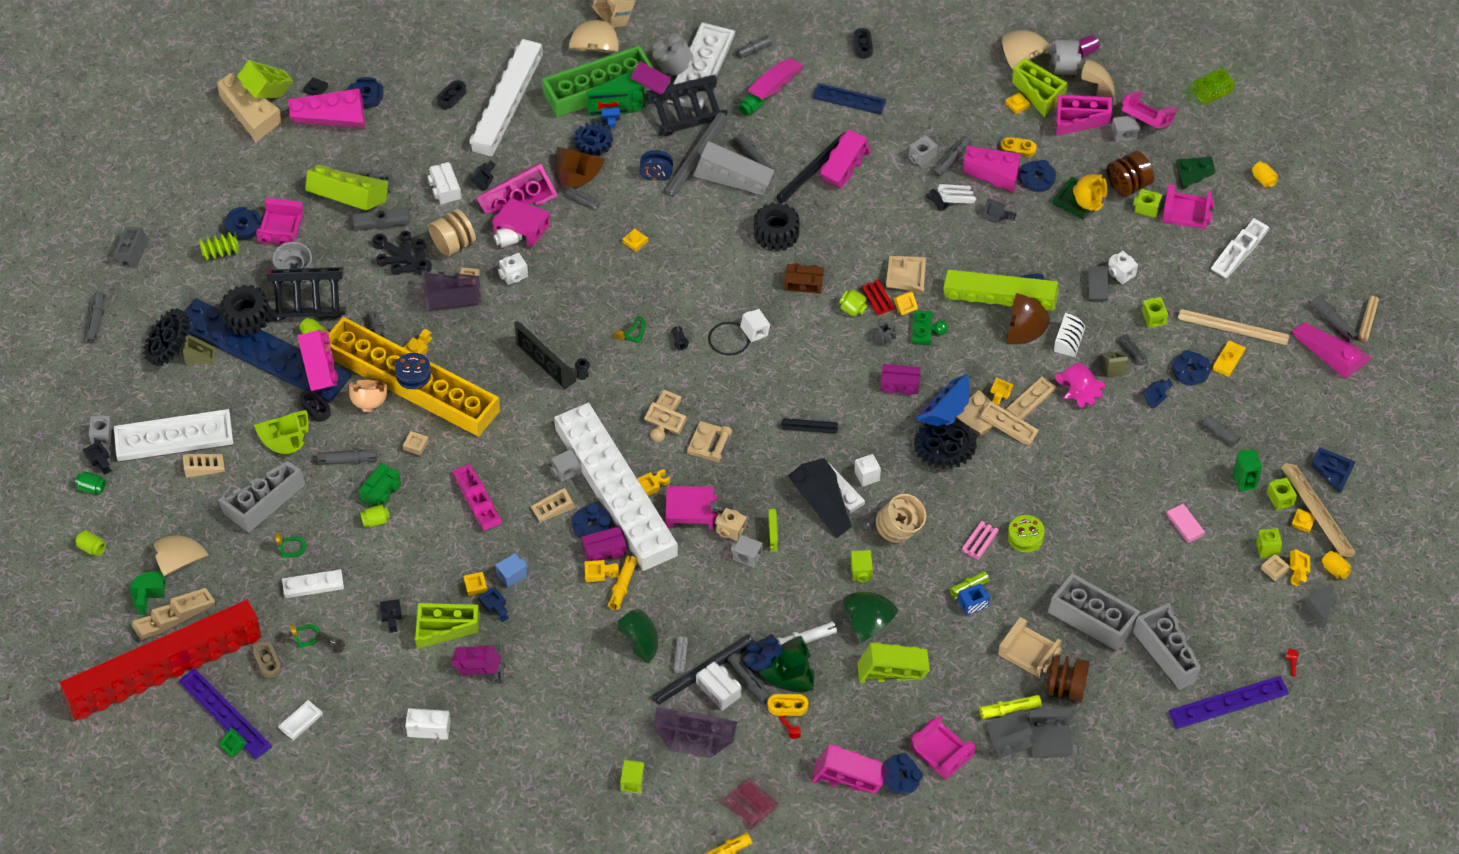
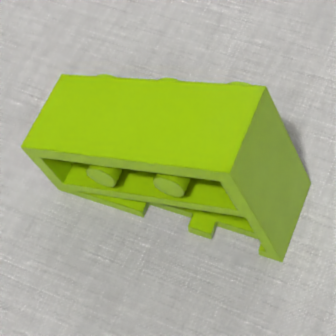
[1012,58,1067,118]

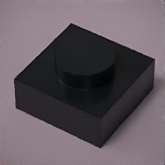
[304,77,328,96]

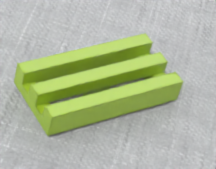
[768,509,778,552]

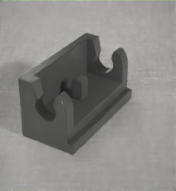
[113,227,148,268]

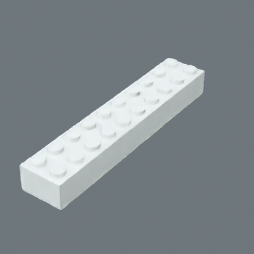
[554,402,678,571]

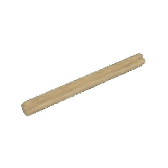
[1178,309,1289,345]

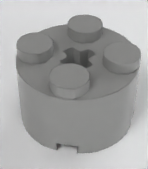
[653,33,694,76]
[1049,40,1081,76]

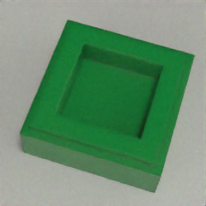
[219,728,247,758]

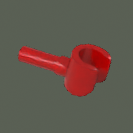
[1286,648,1298,677]
[779,716,801,739]

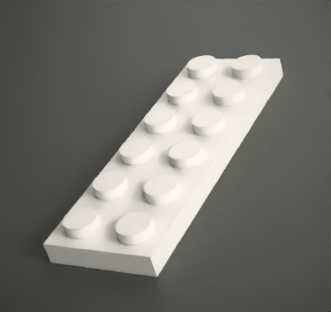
[667,23,735,110]
[114,409,233,461]

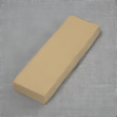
[1005,376,1056,420]
[980,401,1039,446]

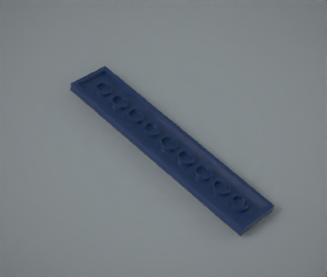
[184,298,351,403]

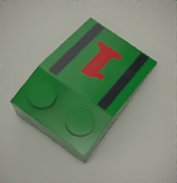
[586,70,644,117]

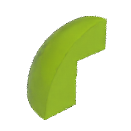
[254,410,309,454]

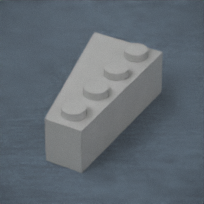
[693,141,774,195]
[218,461,306,533]
[1132,603,1201,690]

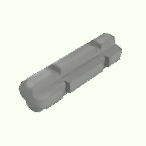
[674,636,688,673]

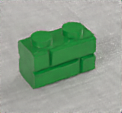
[1232,449,1262,492]
[358,463,401,507]

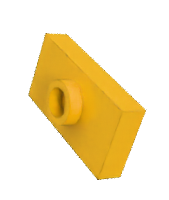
[1212,341,1246,377]

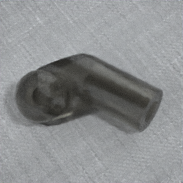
[316,631,345,653]

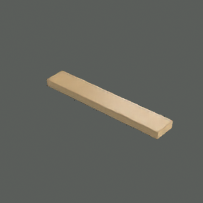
[1281,463,1356,558]

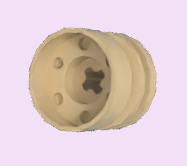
[428,209,476,257]
[876,494,926,543]

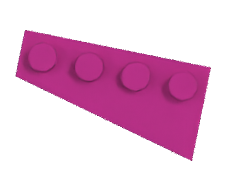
[288,89,366,128]

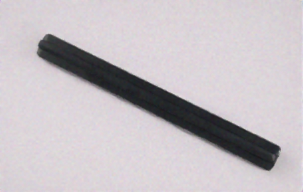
[776,132,845,203]
[653,634,754,704]

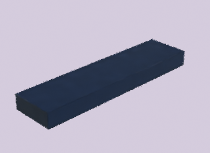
[813,83,886,115]

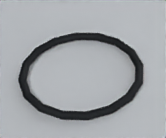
[708,321,750,356]

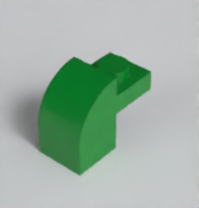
[130,571,166,615]

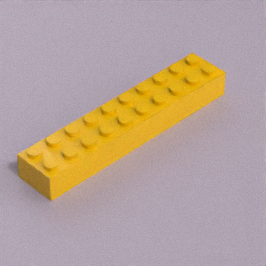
[329,317,500,437]

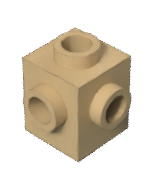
[715,508,747,541]

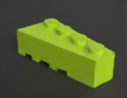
[305,165,388,210]

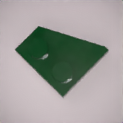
[1176,157,1215,190]

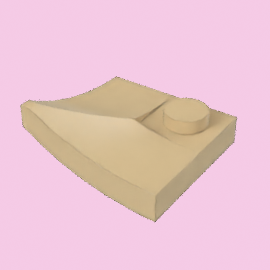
[886,256,926,294]
[955,390,995,436]

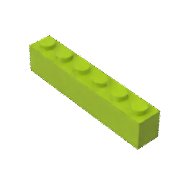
[943,270,1059,310]

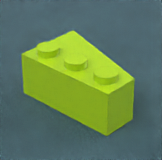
[237,60,294,98]
[415,603,480,649]
[857,642,930,683]

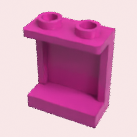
[1122,91,1177,129]
[1162,184,1214,229]
[256,197,304,246]
[492,198,550,247]
[666,486,718,529]
[910,715,976,780]

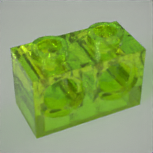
[1192,68,1235,106]

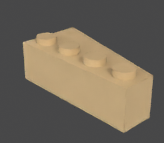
[217,73,281,142]

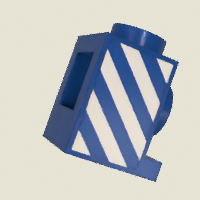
[958,583,990,616]

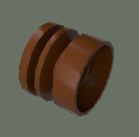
[1106,150,1154,197]
[1047,654,1090,703]

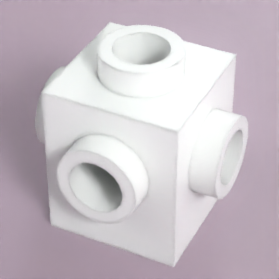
[1108,251,1138,284]
[498,253,528,285]

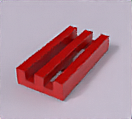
[861,280,894,316]

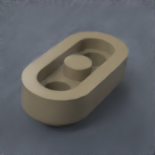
[253,641,281,679]

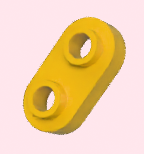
[1000,137,1037,157]
[768,694,808,716]

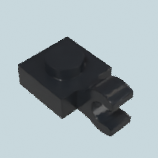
[470,160,496,191]
[982,198,1017,222]
[82,441,112,475]
[380,599,402,633]

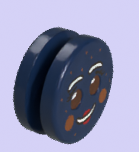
[639,150,673,181]
[395,353,431,389]

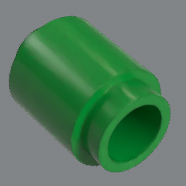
[738,93,764,116]
[75,471,106,495]

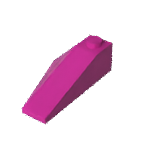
[476,162,558,214]
[1291,322,1372,379]

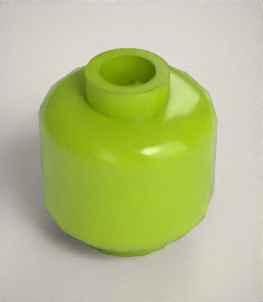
[839,289,868,317]

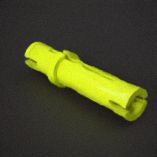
[979,695,1042,720]

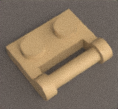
[687,421,733,463]

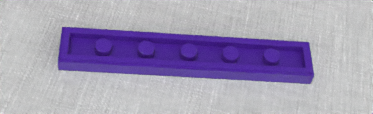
[179,668,272,760]
[1168,676,1289,729]

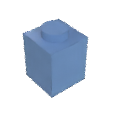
[495,553,528,588]

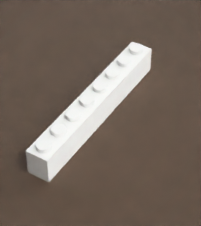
[470,39,543,157]

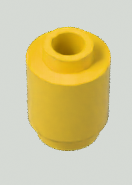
[1252,161,1278,188]
[1322,551,1351,580]

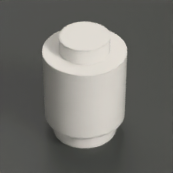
[494,228,522,248]

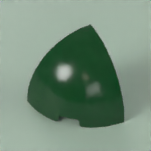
[843,592,899,643]
[618,609,658,664]
[759,635,815,692]

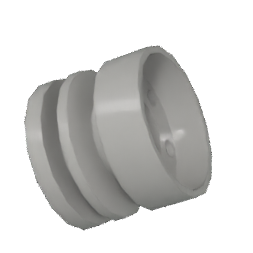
[273,242,314,291]

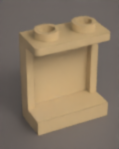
[998,617,1062,678]

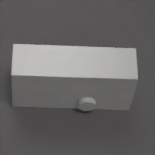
[1048,573,1141,651]

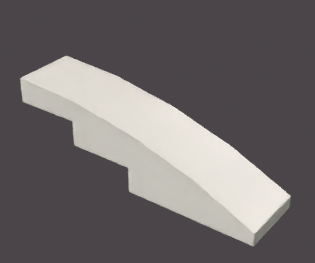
[1211,218,1269,279]

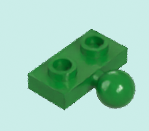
[912,311,949,345]

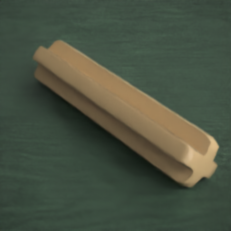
[1358,295,1379,342]

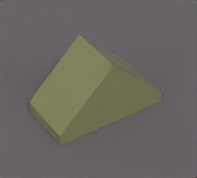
[183,335,216,365]
[1100,352,1128,378]

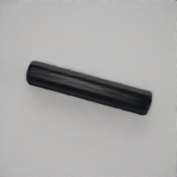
[781,418,838,433]

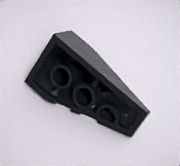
[788,458,852,538]

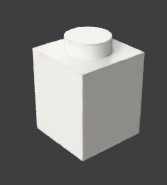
[740,309,770,342]
[854,454,881,487]

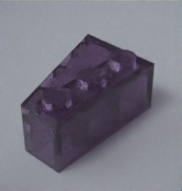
[422,270,482,311]

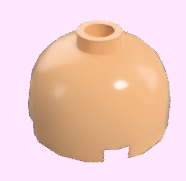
[349,380,387,412]

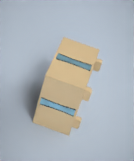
[592,0,635,28]

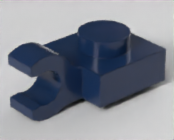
[1142,378,1173,408]
[478,587,509,622]

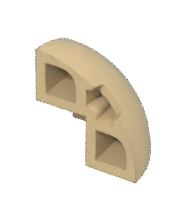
[569,20,618,53]
[1002,30,1050,69]
[1081,59,1115,101]
[154,535,209,576]

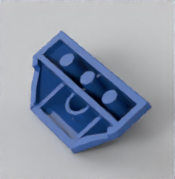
[916,374,969,426]

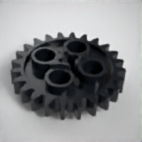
[143,308,191,367]
[914,419,977,470]

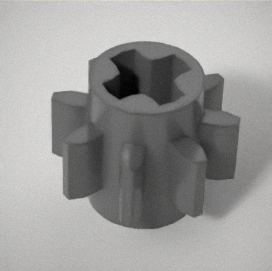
[873,322,896,345]

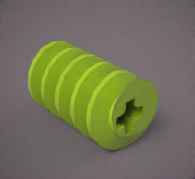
[199,232,239,261]

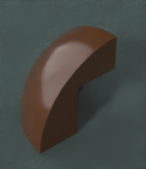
[555,147,605,187]
[1007,293,1050,345]

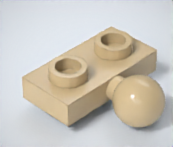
[644,402,688,442]

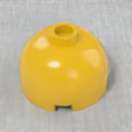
[1073,174,1107,211]

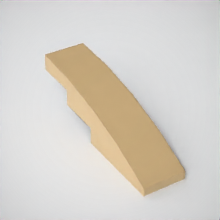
[132,588,215,640]

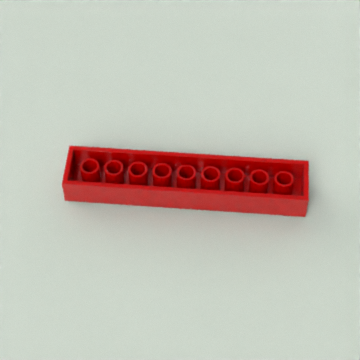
[59,599,262,720]

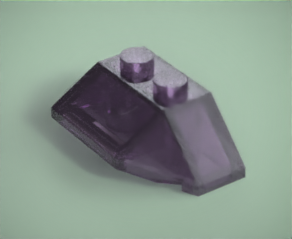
[653,707,738,758]

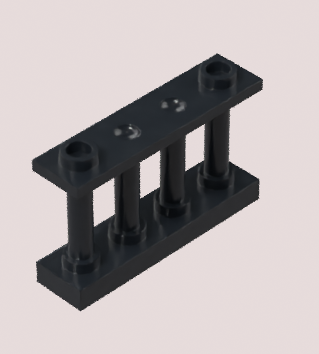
[646,74,728,136]
[267,267,346,320]

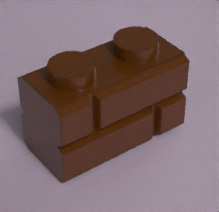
[784,263,824,294]

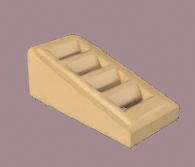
[183,454,225,478]
[531,488,576,522]

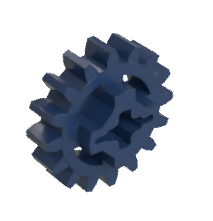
[574,121,613,156]

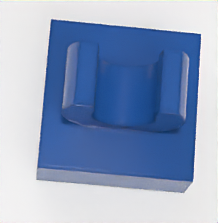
[601,108,620,129]

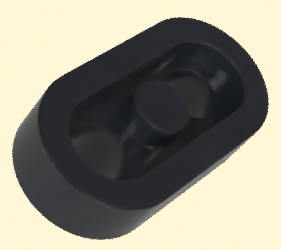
[853,28,873,59]
[437,80,466,109]
[300,390,331,421]

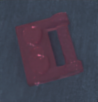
[723,778,778,829]

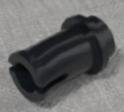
[927,189,950,210]
[671,326,689,350]
[575,358,590,380]

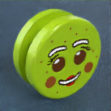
[1007,515,1045,553]

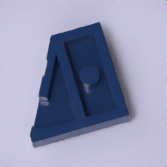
[1311,447,1356,493]

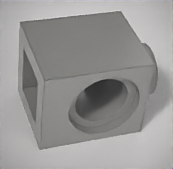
[1111,115,1140,142]
[909,135,938,167]
[89,415,113,445]
[550,449,582,482]
[731,535,763,568]

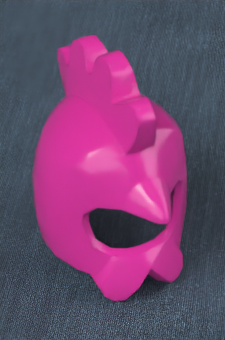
[1055,363,1105,408]

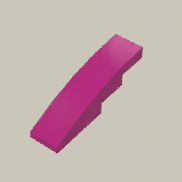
[748,58,804,99]
[452,464,502,530]

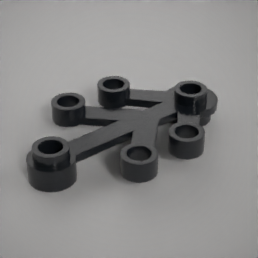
[372,230,432,275]

